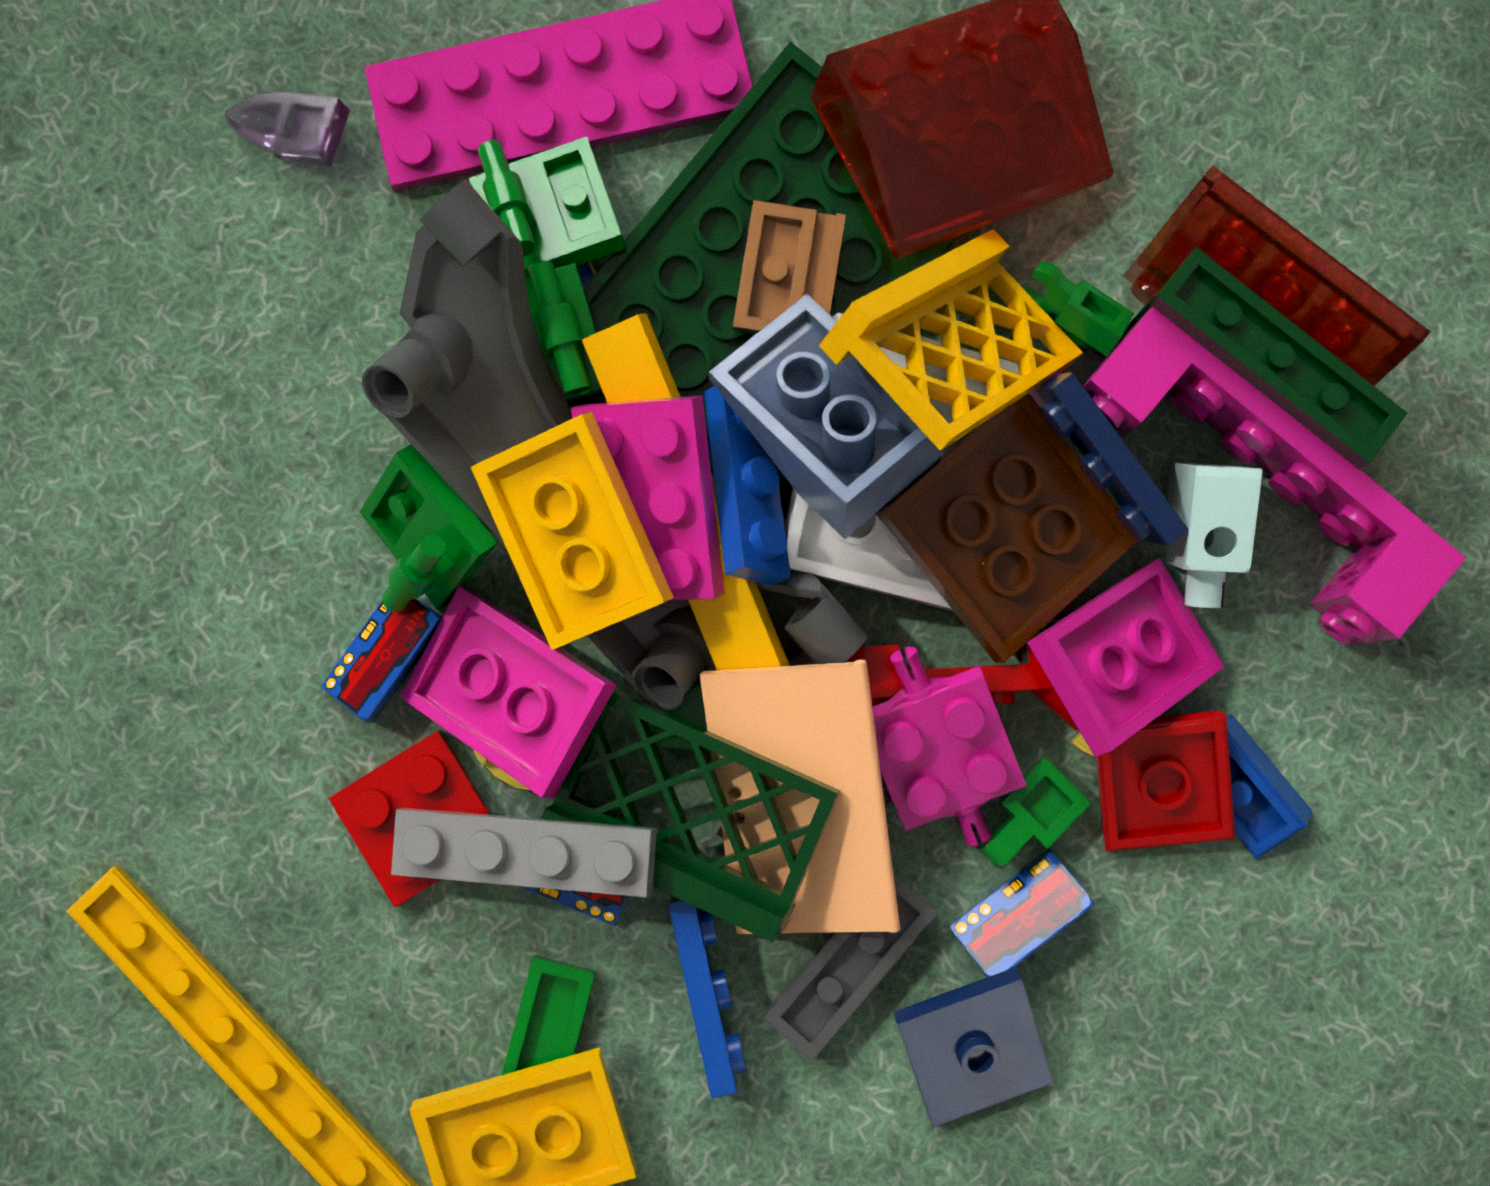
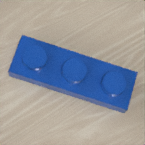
[704,386,791,585]
[668,898,747,1099]

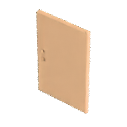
[700,659,900,934]

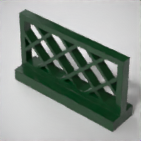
[1128,247,1408,469]
[541,689,840,943]

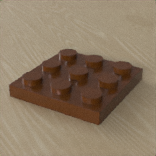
[876,393,1138,663]

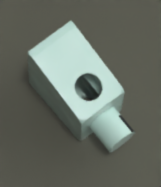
[1166,462,1262,608]

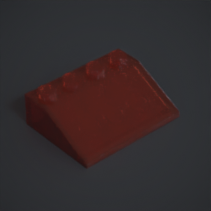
[810,0,1114,259]
[1123,165,1431,386]

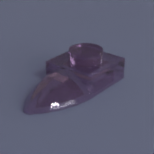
[225,91,351,167]

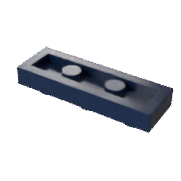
[1035,373,1189,546]

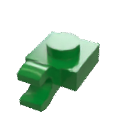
[1023,261,1134,356]
[977,757,1091,867]

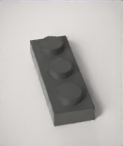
[762,873,938,1061]

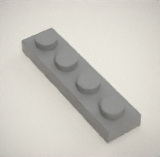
[391,808,657,897]

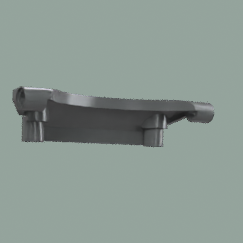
[362,179,867,710]

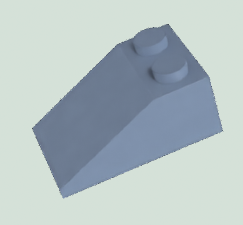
[709,294,941,539]

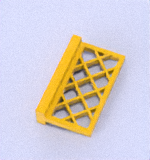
[818,229,1083,451]

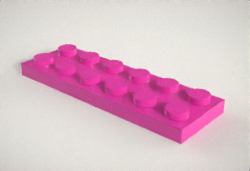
[364,0,752,192]

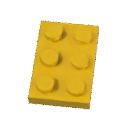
[471,412,674,650]
[409,1047,637,1186]

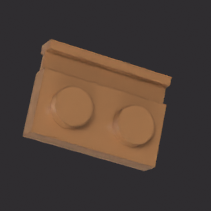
[733,200,846,335]

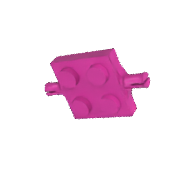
[873,647,1027,846]

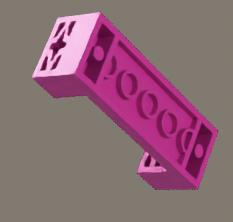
[1083,306,1466,645]

